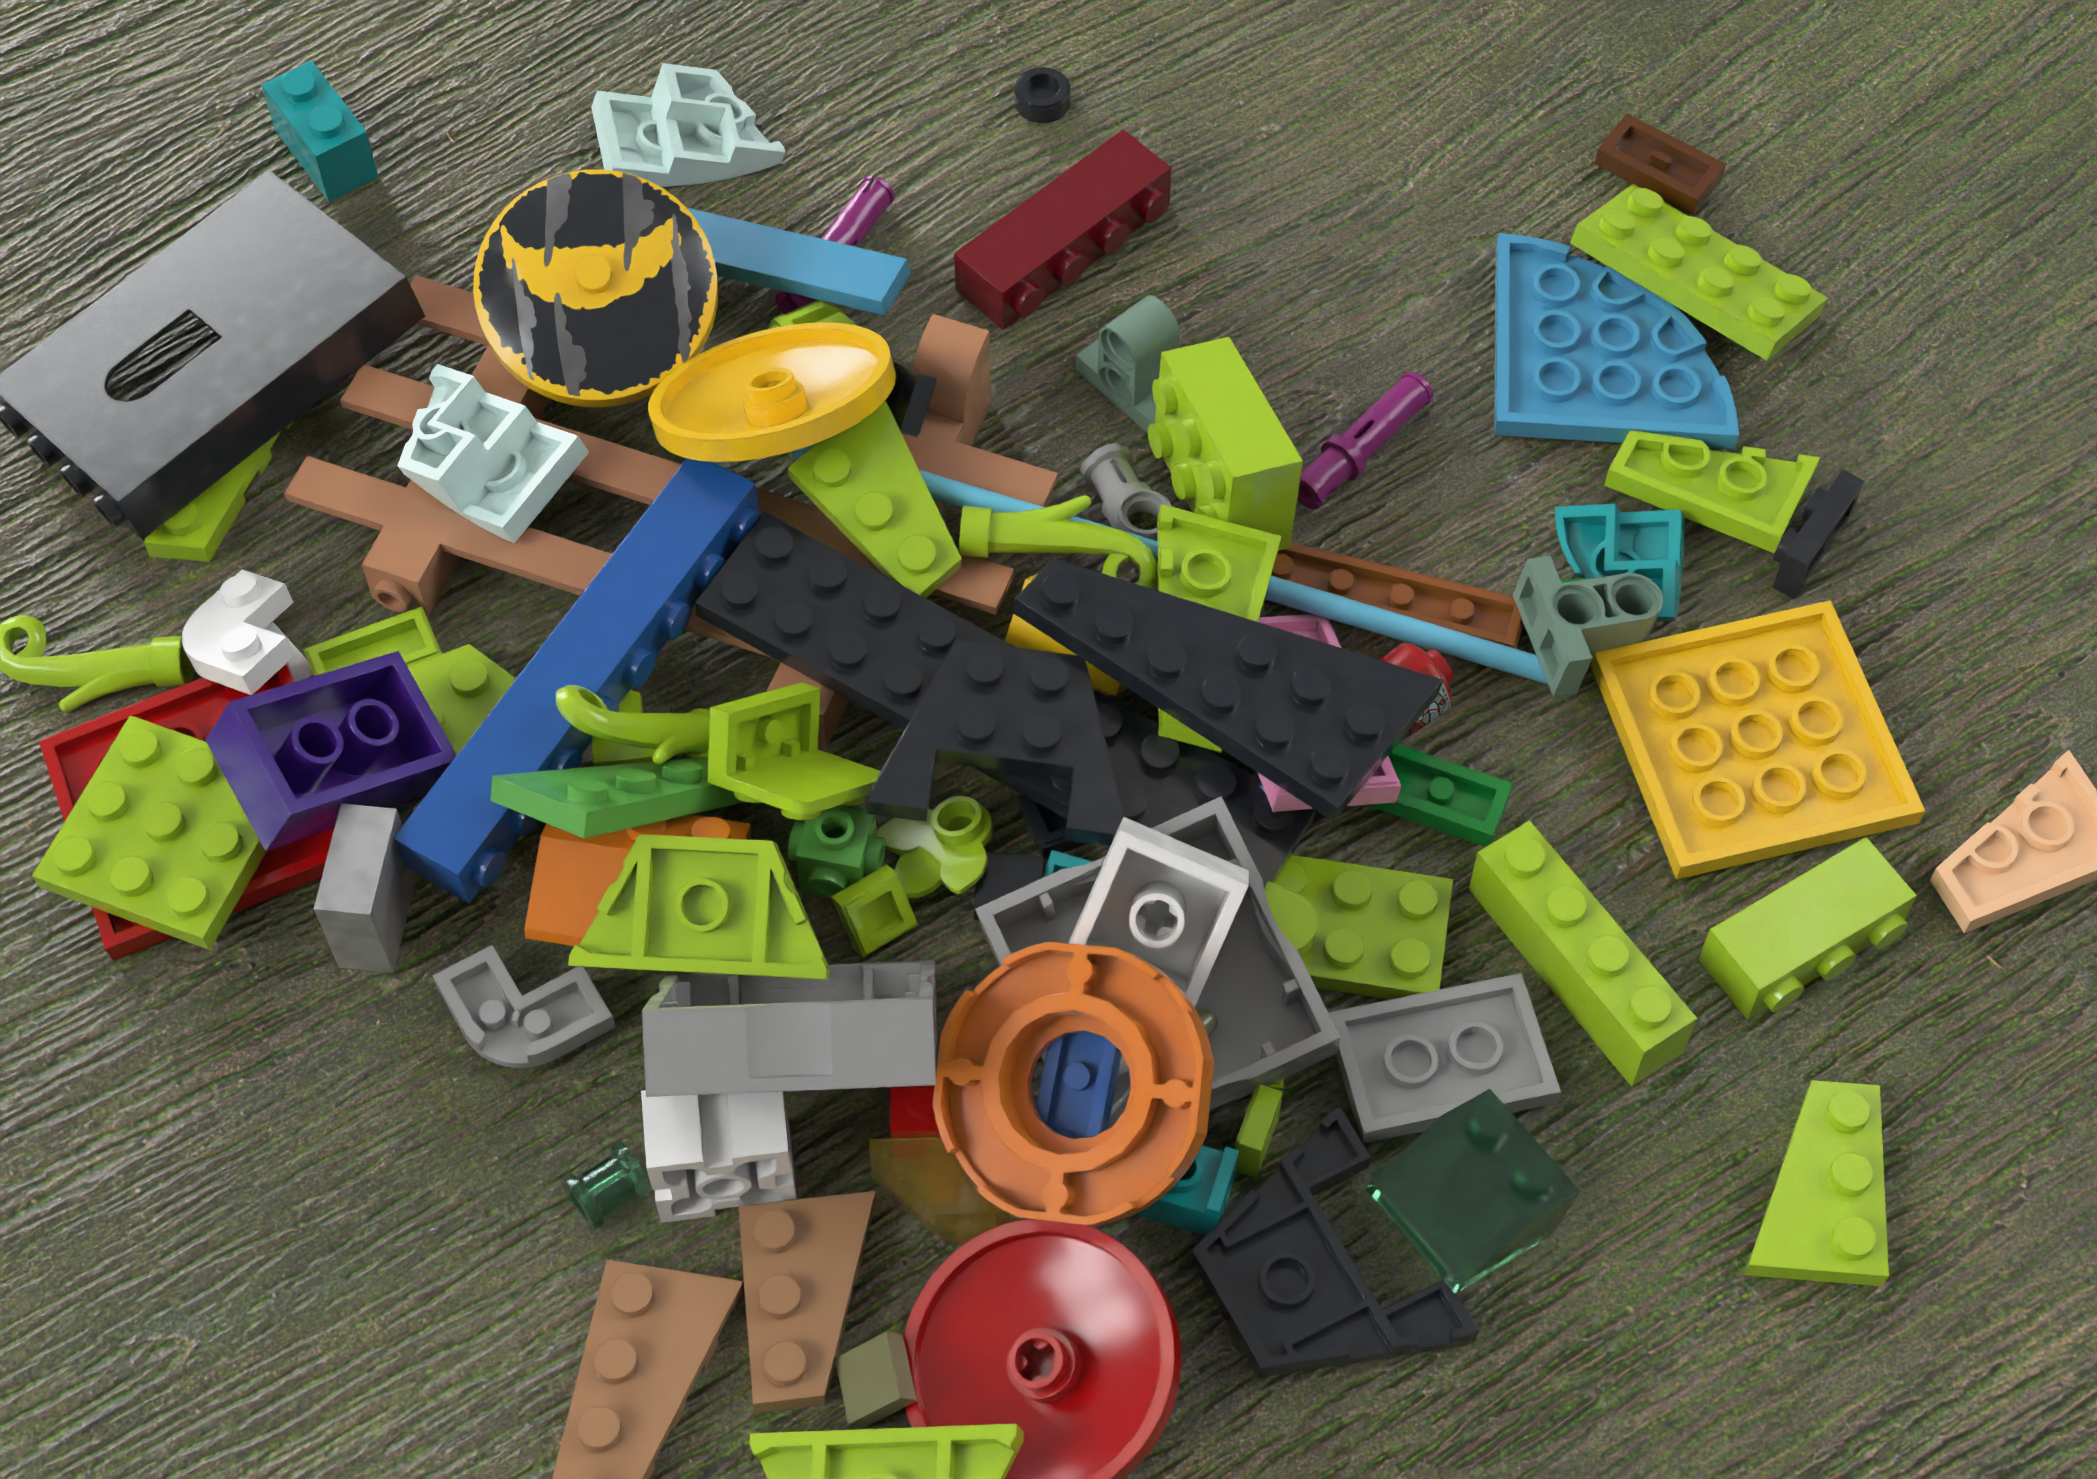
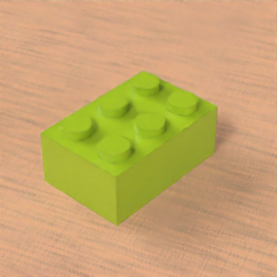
[1148,337,1303,551]

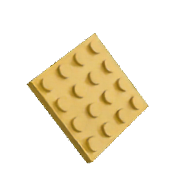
[1591,600,1925,880]

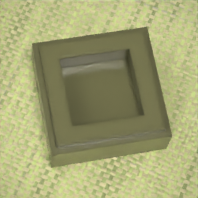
[835,1331,917,1428]

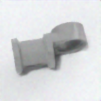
[1080,443,1172,541]

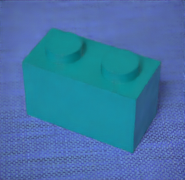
[261,60,379,202]

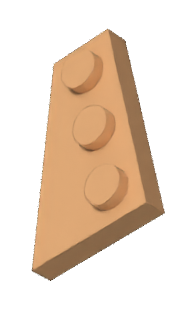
[1930,750,2097,933]

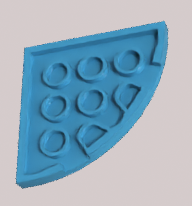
[1494,233,1739,450]

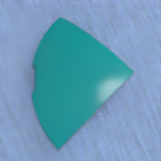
[1555,504,1685,621]

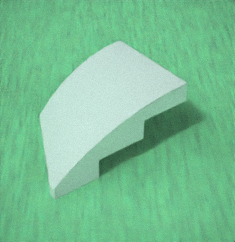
[591,63,785,187]
[398,364,589,543]

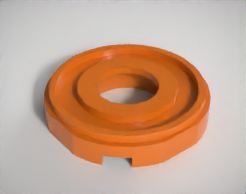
[933,942,1214,1226]

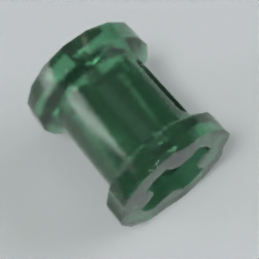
[561,1141,653,1231]

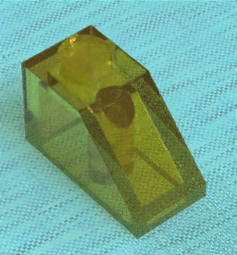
[869,1137,1010,1246]

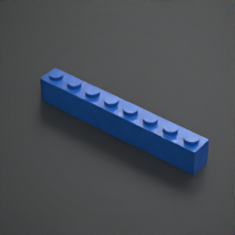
[393,458,762,904]

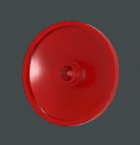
[903,1219,1182,1479]

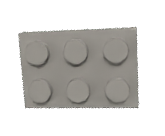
[1328,973,1561,1144]

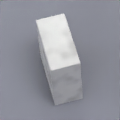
[314,803,418,973]

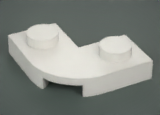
[182,569,295,695]

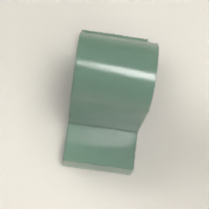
[1076,295,1180,433]
[1512,555,1663,697]

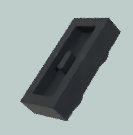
[1773,470,1864,599]

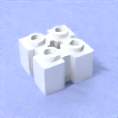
[641,1090,797,1223]

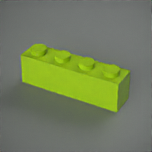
[1469,820,1697,1087]

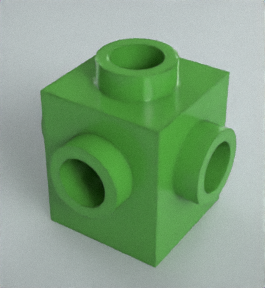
[788,805,886,899]

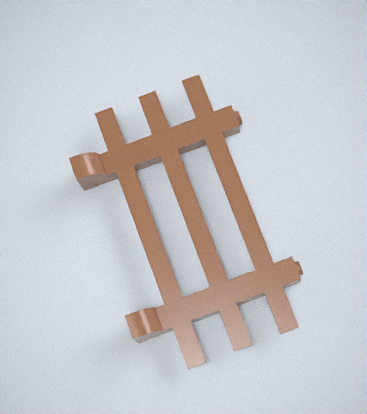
[284,275,1058,748]

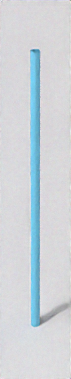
[792,443,1548,685]

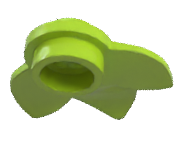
[877,796,993,898]

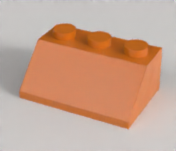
[524,814,751,946]

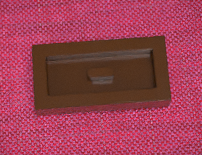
[1595,114,1726,215]

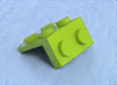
[708,682,881,820]

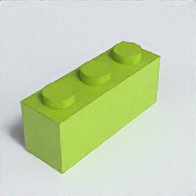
[1698,837,1917,1020]

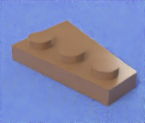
[738,1191,877,1413]

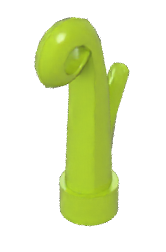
[959,495,1158,590]
[0,615,194,713]
[556,685,710,764]

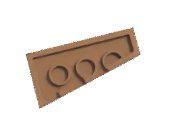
[552,1260,745,1479]

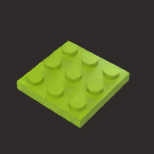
[32,715,267,950]

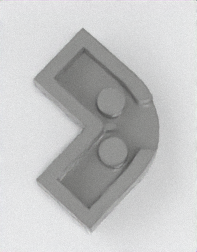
[432,945,616,1068]

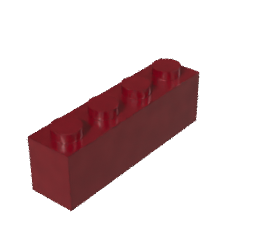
[954,129,1172,330]

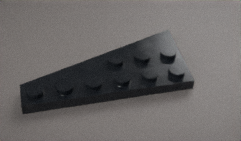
[1013,558,1443,822]

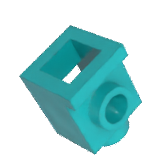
[1138,1146,1239,1235]

